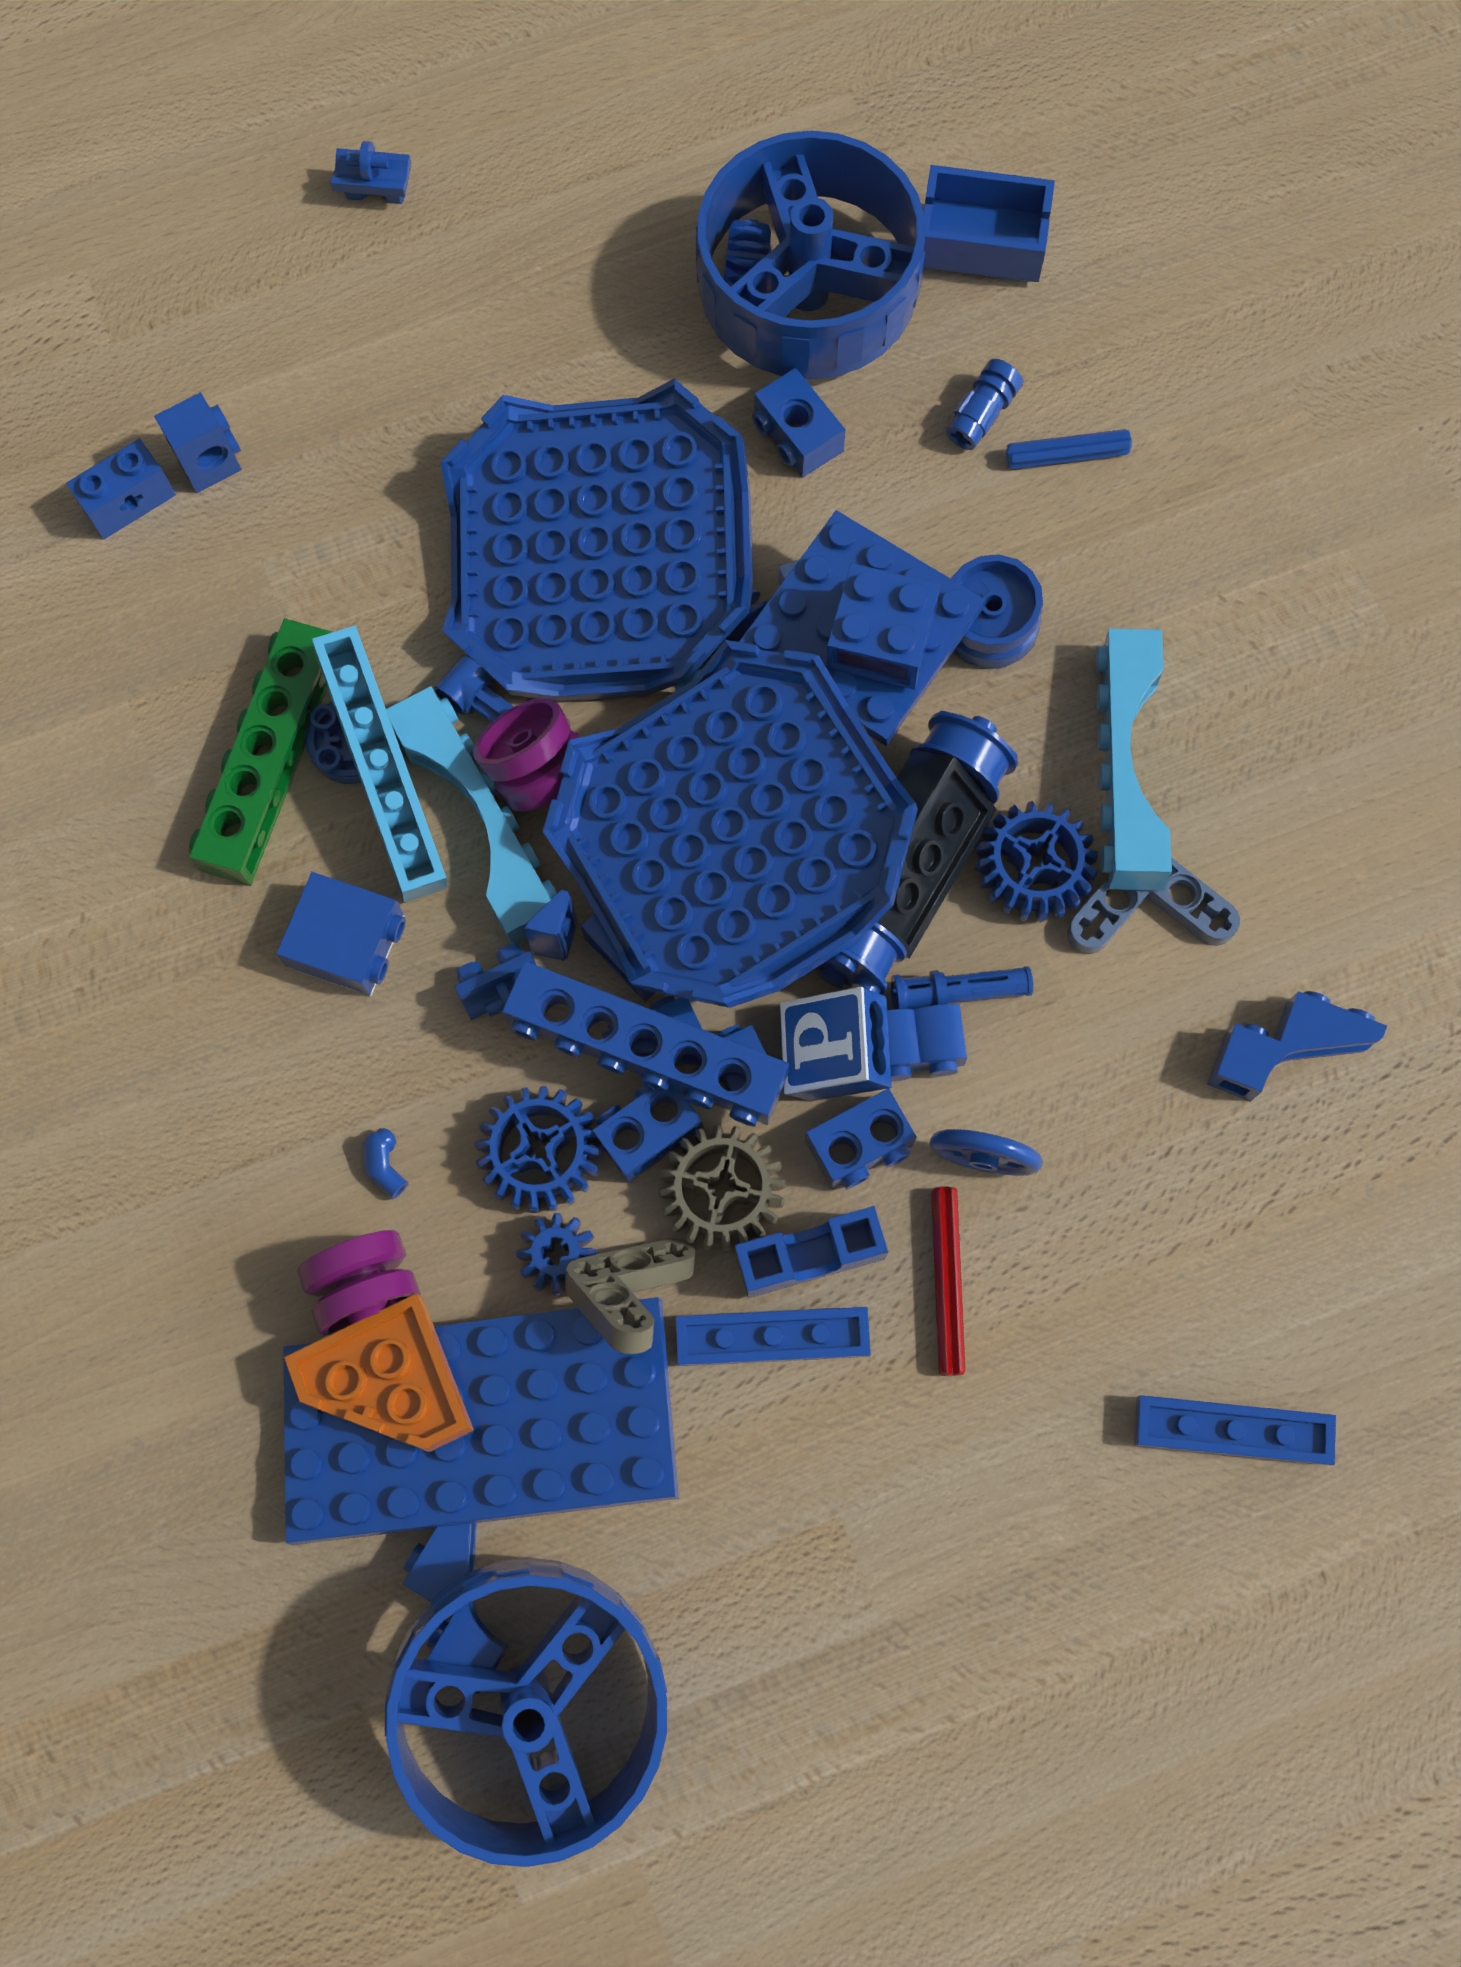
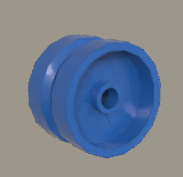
[951,554,1043,669]

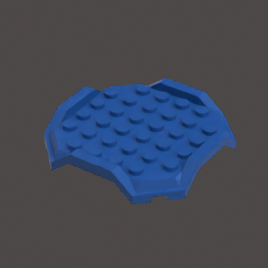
[440,378,753,701]
[543,640,918,1008]

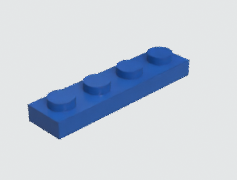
[676,1307,871,1367]
[1134,1395,1336,1466]

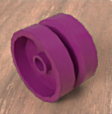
[473,698,579,812]
[297,1230,421,1335]

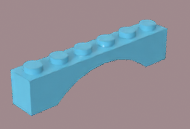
[1095,628,1172,891]
[386,686,557,944]

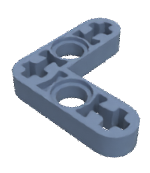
[1067,858,1240,954]

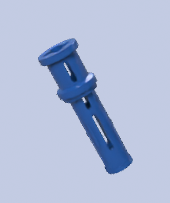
[891,966,1033,1010]

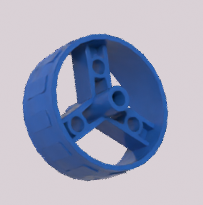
[696,130,926,379]
[384,1557,668,1867]

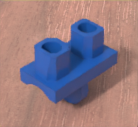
[330,141,411,204]
[454,942,537,1020]

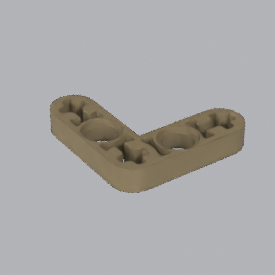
[565,1239,696,1354]

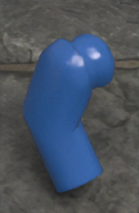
[362,1128,408,1200]

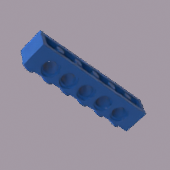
[502,961,789,1127]

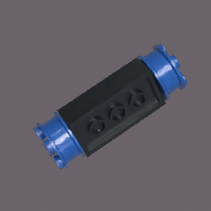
[818,711,1018,994]

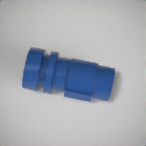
[946,359,1024,450]

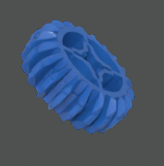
[975,800,1098,923]
[475,1086,603,1213]

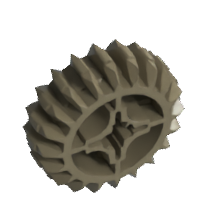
[658,1124,786,1253]

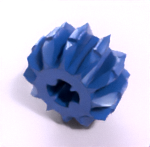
[724,219,771,287]
[516,1213,598,1296]

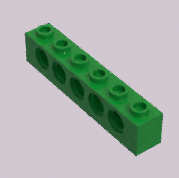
[189,618,332,886]

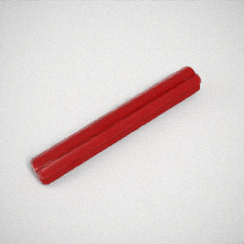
[931,1186,966,1376]

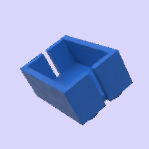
[924,165,1055,283]

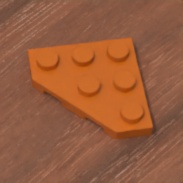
[284,1293,474,1452]

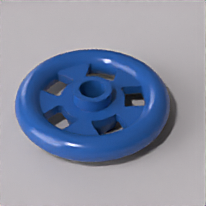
[930,1129,1043,1176]

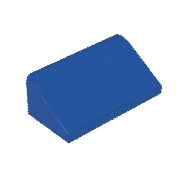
[524,890,577,961]

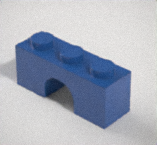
[735,1206,888,1299]

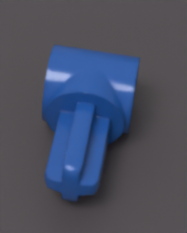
[433,655,514,722]

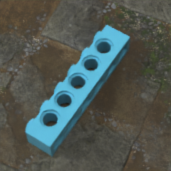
[312,625,447,903]

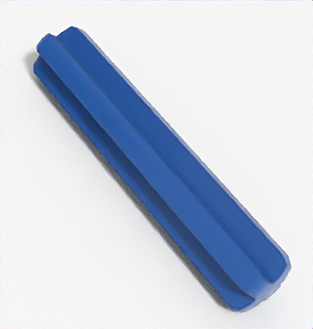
[1006,429,1132,469]

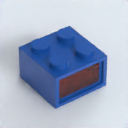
[826,563,941,690]

